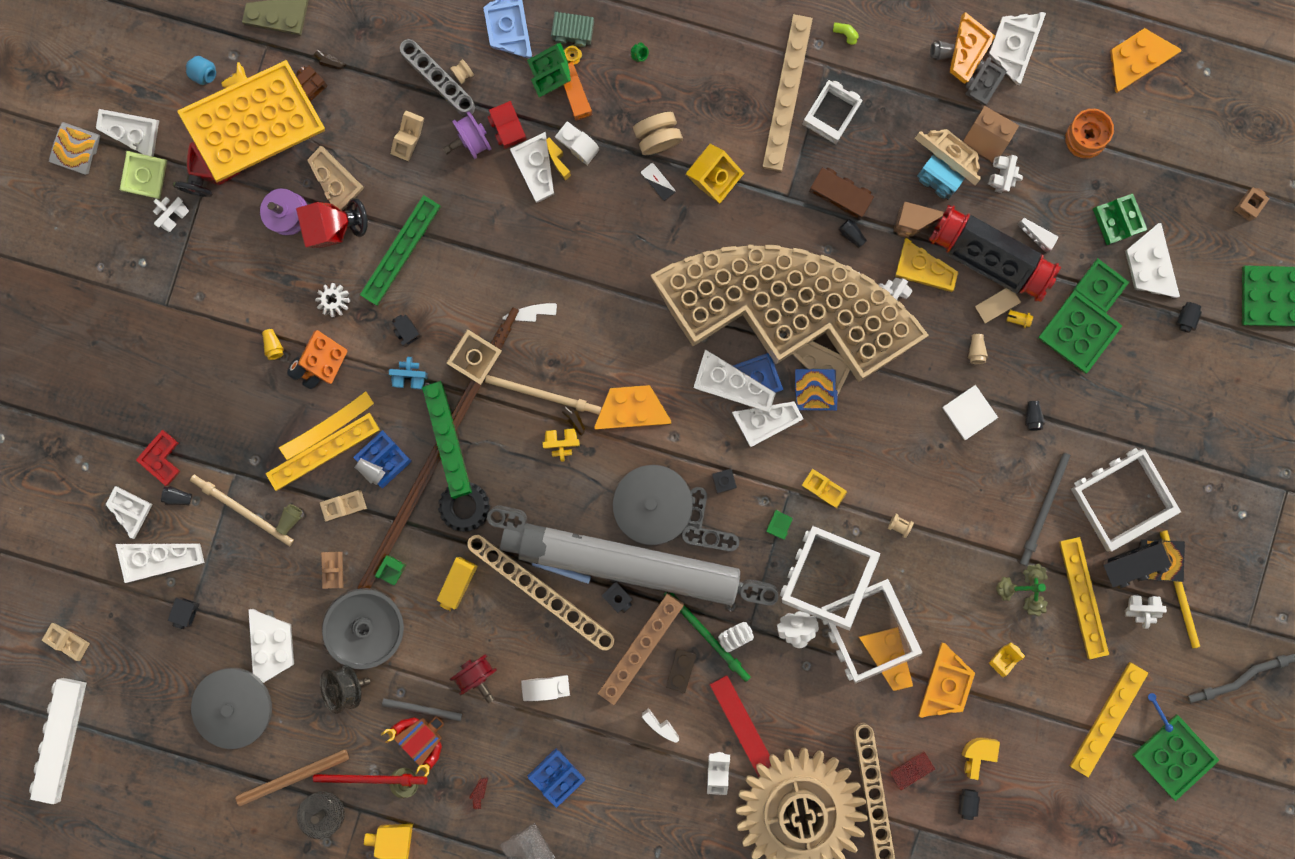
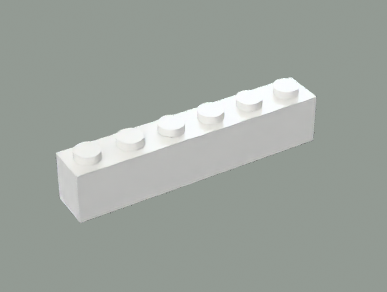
[29,678,86,804]

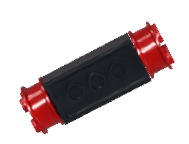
[929,205,1061,302]

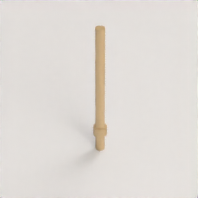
[485,375,602,415]
[190,474,294,547]

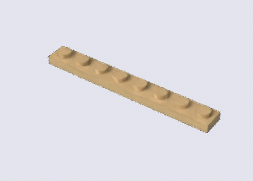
[762,14,813,172]

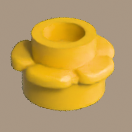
[564,45,582,65]

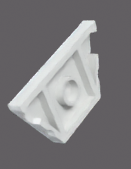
[988,12,1046,85]
[1125,223,1180,298]
[249,609,294,683]

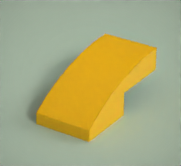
[546,137,571,180]
[802,469,847,509]

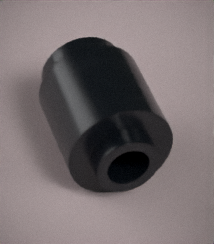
[1176,302,1202,333]
[958,789,980,820]

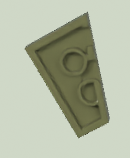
[242,0,309,35]

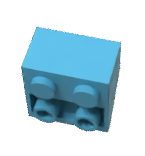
[917,154,965,200]

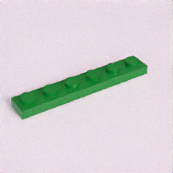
[360,195,441,306]
[422,381,472,499]

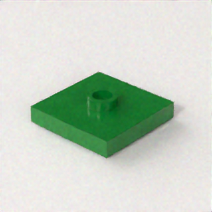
[1072,258,1129,313]

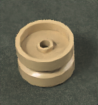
[633,112,683,155]

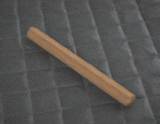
[235,750,349,806]

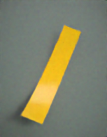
[279,391,374,460]

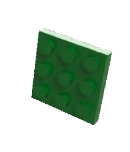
[1242,266,1295,327]
[1038,290,1122,374]
[1132,714,1219,801]

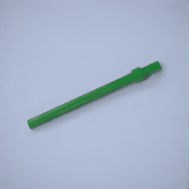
[664,592,751,682]

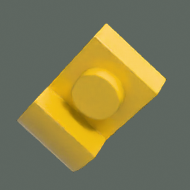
[962,738,1000,780]

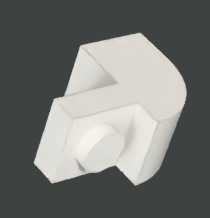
[555,121,599,165]
[521,675,570,701]
[707,752,730,795]

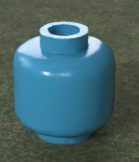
[186,56,216,85]

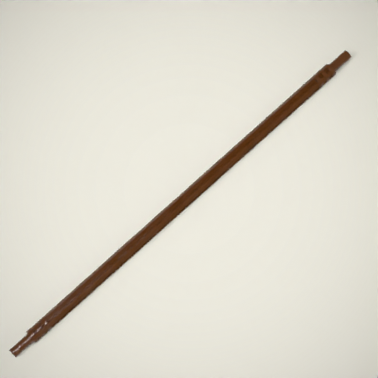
[357,307,519,589]

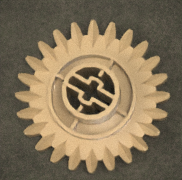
[736,748,867,859]

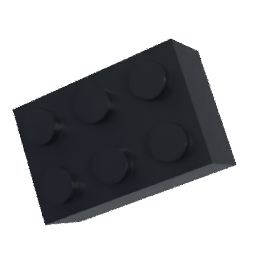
[1103,539,1172,589]

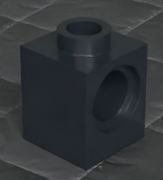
[711,469,737,494]
[167,597,200,629]

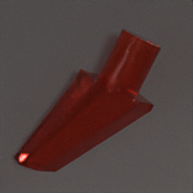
[469,777,488,809]

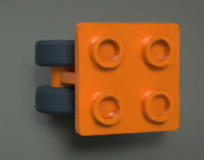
[287,330,347,389]

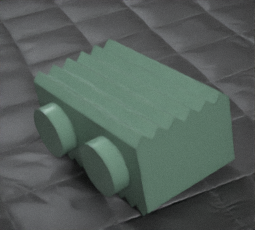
[551,12,594,47]

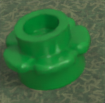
[631,42,649,62]

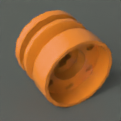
[1065,109,1114,159]

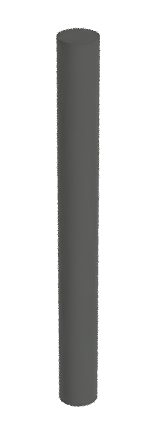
[382,698,462,722]

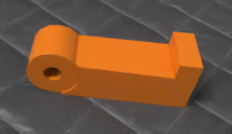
[564,62,592,121]

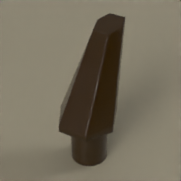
[314,49,346,69]
[562,406,585,436]

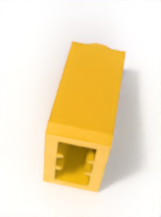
[437,557,478,611]

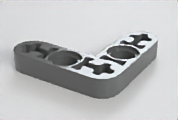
[682,487,739,551]

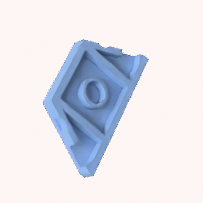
[483,0,532,59]

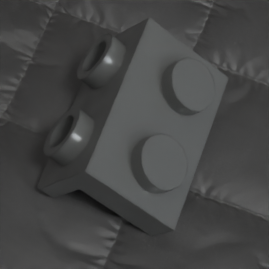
[965,57,1007,106]

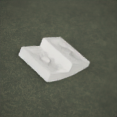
[642,708,679,743]

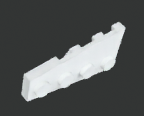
[693,350,776,412]
[116,544,205,583]

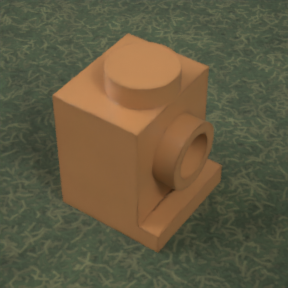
[1234,187,1270,221]

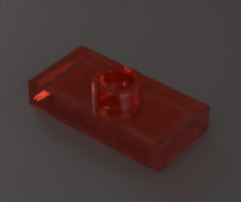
[890,751,935,790]

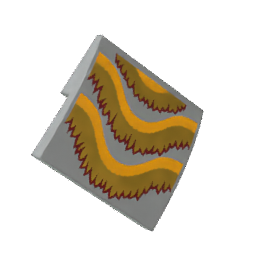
[49,122,100,175]

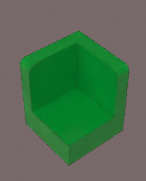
[765,510,793,540]
[375,555,406,585]

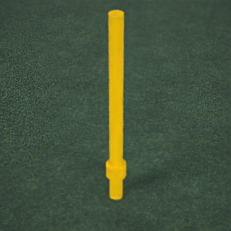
[1159,530,1200,648]

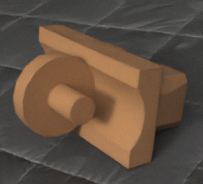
[321,552,344,589]

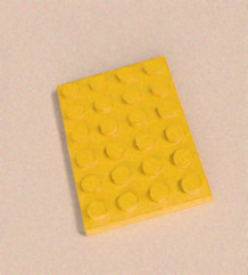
[177,60,325,183]

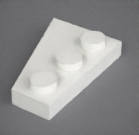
[96,109,159,157]
[510,132,554,203]
[732,402,803,447]

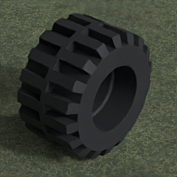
[438,482,491,532]

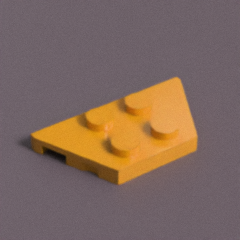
[1110,28,1181,93]
[595,385,671,430]
[918,642,975,718]

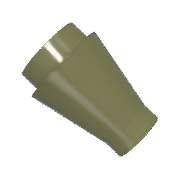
[276,504,302,535]

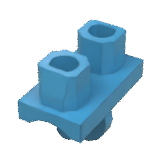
[389,356,428,390]

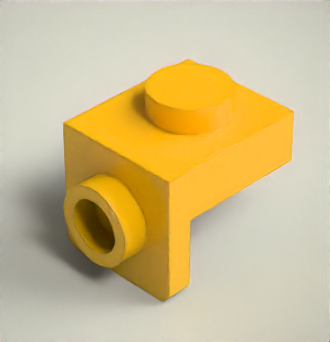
[989,643,1025,677]

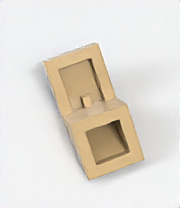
[390,111,424,161]

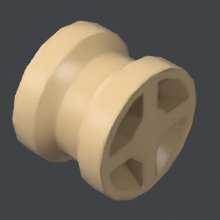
[450,59,474,84]

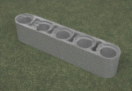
[400,39,475,116]

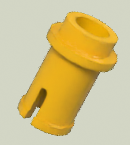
[1006,309,1033,328]

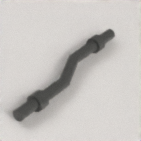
[1187,653,1295,704]

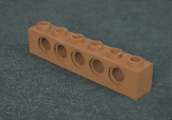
[598,592,684,705]

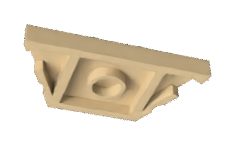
[914,129,981,185]

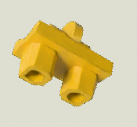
[543,429,580,462]

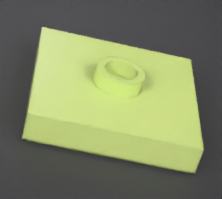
[120,151,167,199]

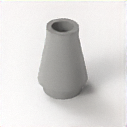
[354,458,385,485]

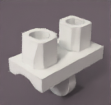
[988,155,1023,193]
[153,197,189,232]
[879,278,912,300]
[1125,595,1167,629]

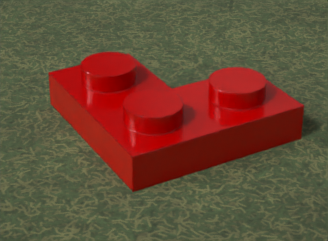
[136,430,181,486]

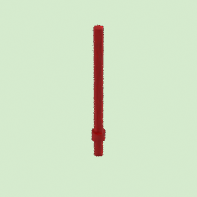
[313,774,428,786]

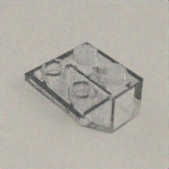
[500,823,555,859]

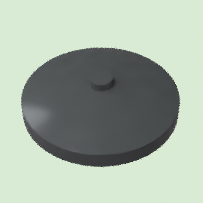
[613,465,693,545]
[322,588,404,669]
[191,668,272,749]

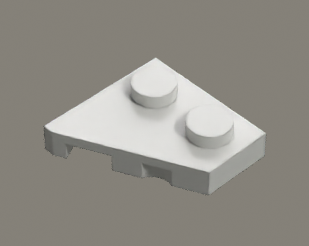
[106,486,153,539]

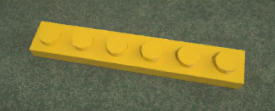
[266,413,380,491]
[1059,537,1109,659]
[1070,662,1148,778]

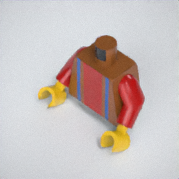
[381,716,444,777]

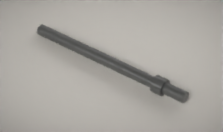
[1020,453,1071,566]

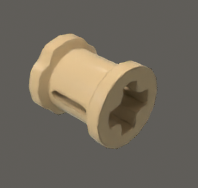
[888,513,914,538]

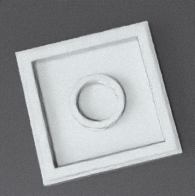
[942,385,998,440]

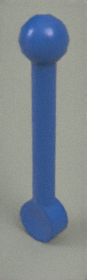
[1148,693,1173,732]

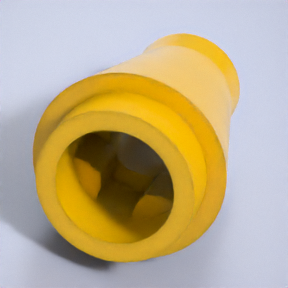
[262,329,284,360]

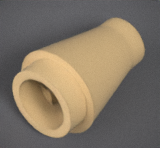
[968,334,988,364]

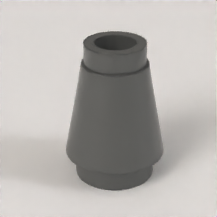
[930,40,955,60]

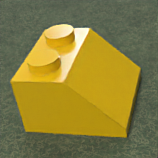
[686,144,744,204]

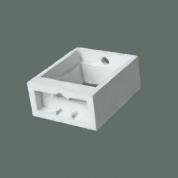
[802,80,862,144]

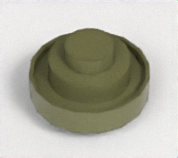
[389,768,418,798]

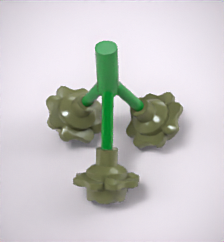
[996,564,1048,616]

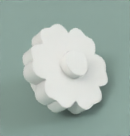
[777,611,819,648]

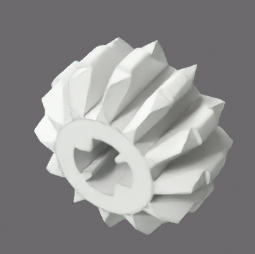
[316,283,350,317]
[718,622,754,652]

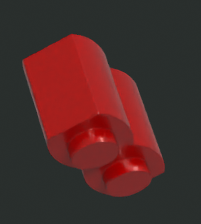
[487,101,527,149]

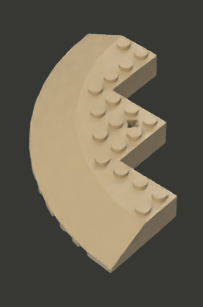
[650,245,929,382]

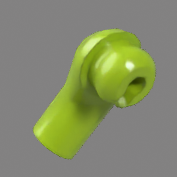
[833,22,859,45]

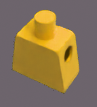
[364,824,413,859]

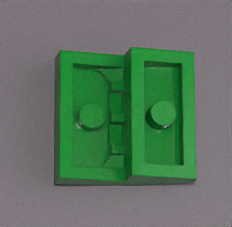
[527,43,571,97]
[1093,194,1147,245]

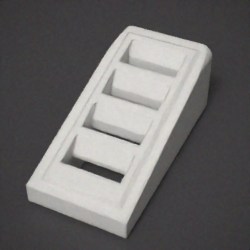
[1018,218,1058,253]

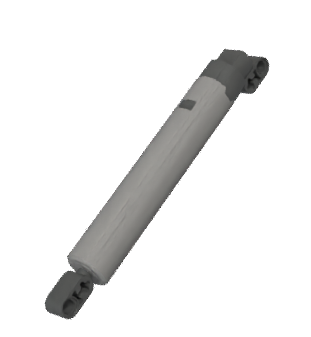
[487,505,778,606]

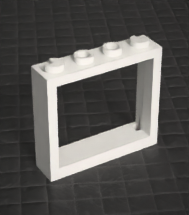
[1071,448,1181,552]
[780,526,880,631]
[821,579,922,684]

